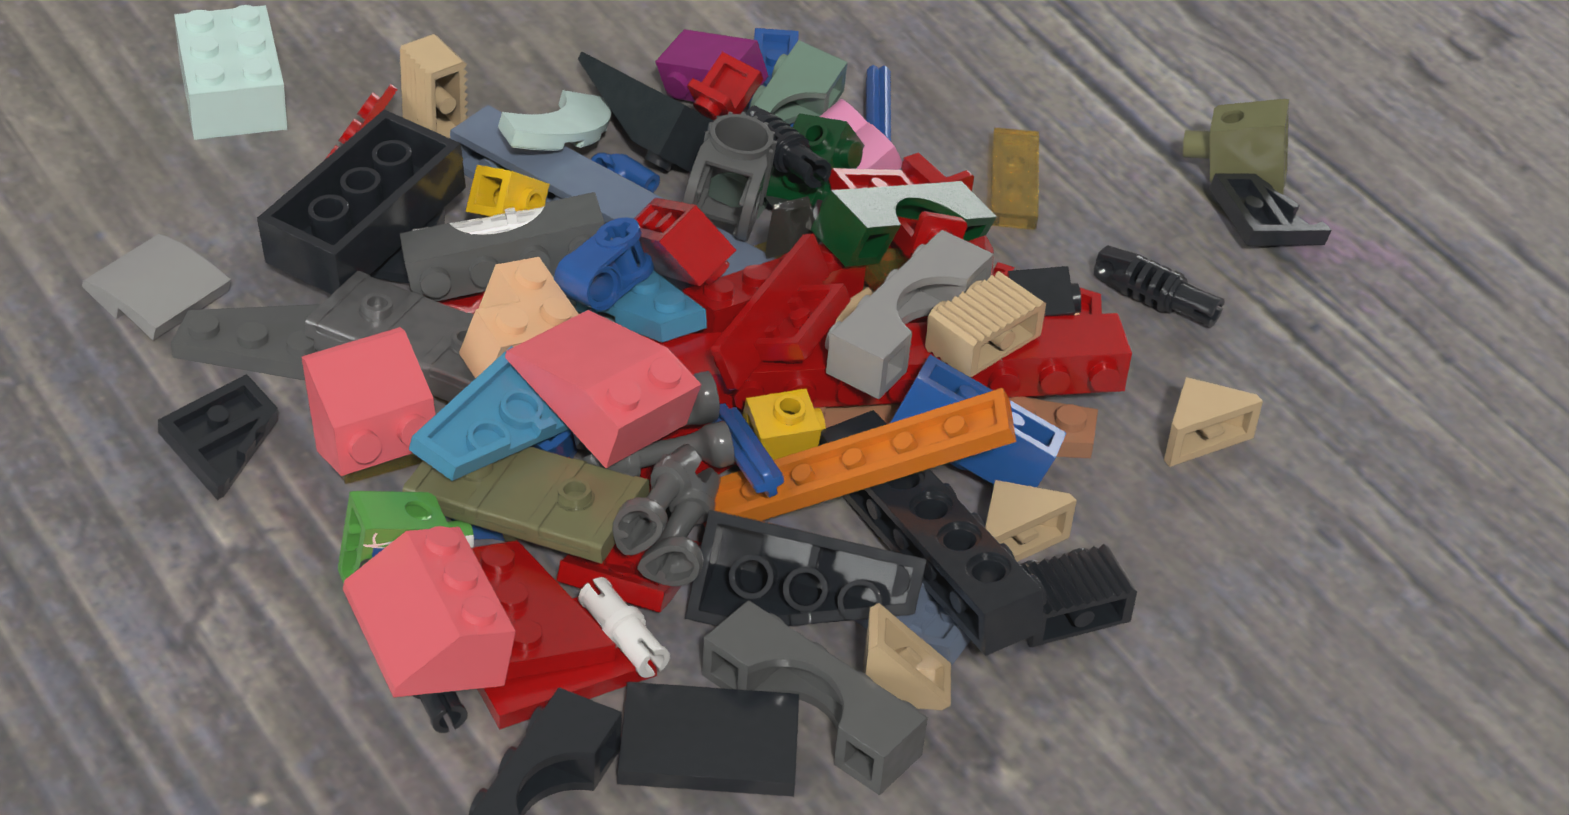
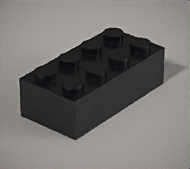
[257,109,466,294]

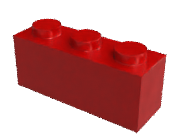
[634,197,736,286]

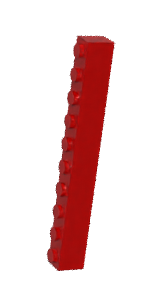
[644,313,1132,412]

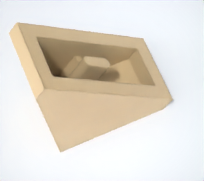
[1164,377,1263,467]
[986,480,1077,562]
[863,603,951,710]

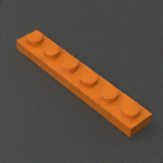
[703,388,1016,528]

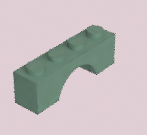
[709,40,847,219]

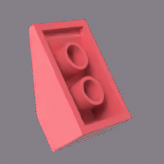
[505,310,702,468]

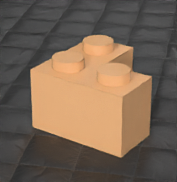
[459,257,579,378]

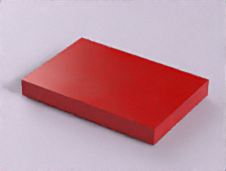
[477,594,657,730]

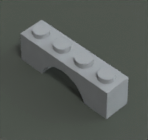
[825,230,994,399]

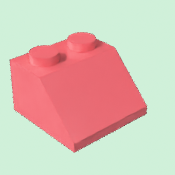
[301,327,436,476]

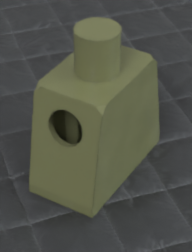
[1183,99,1289,195]

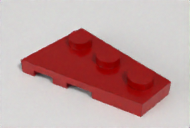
[471,540,616,680]

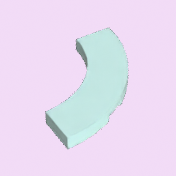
[498,90,611,151]

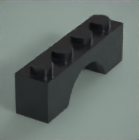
[469,688,622,815]

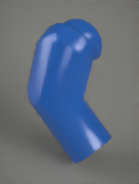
[591,152,660,193]

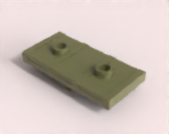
[402,446,649,564]

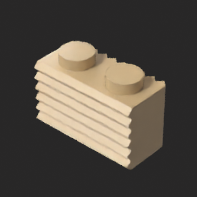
[400,34,468,138]
[925,271,1046,377]

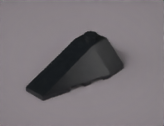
[578,52,714,172]
[685,510,927,626]

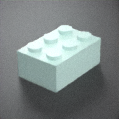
[174,5,288,140]

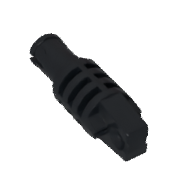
[745,105,832,188]
[1093,245,1224,327]

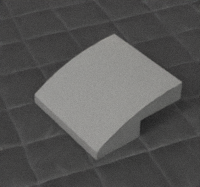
[82,234,231,340]

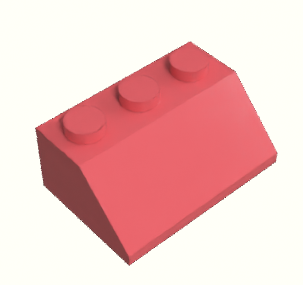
[343,526,516,698]

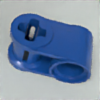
[554,217,654,311]

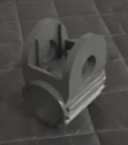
[683,112,777,241]

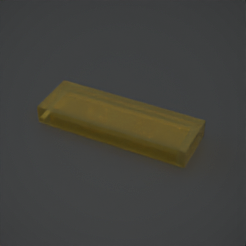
[990,127,1039,230]

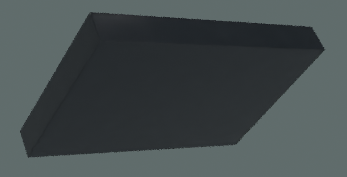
[617,682,799,797]

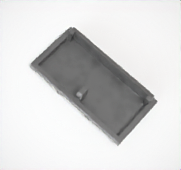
[305,271,475,402]

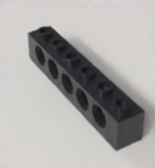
[819,410,1047,656]

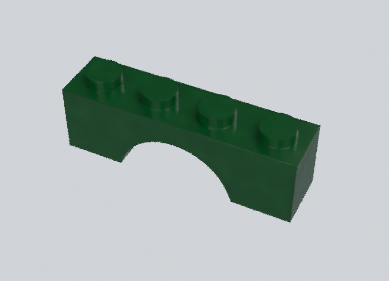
[810,181,997,267]

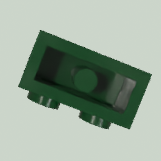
[765,113,865,222]

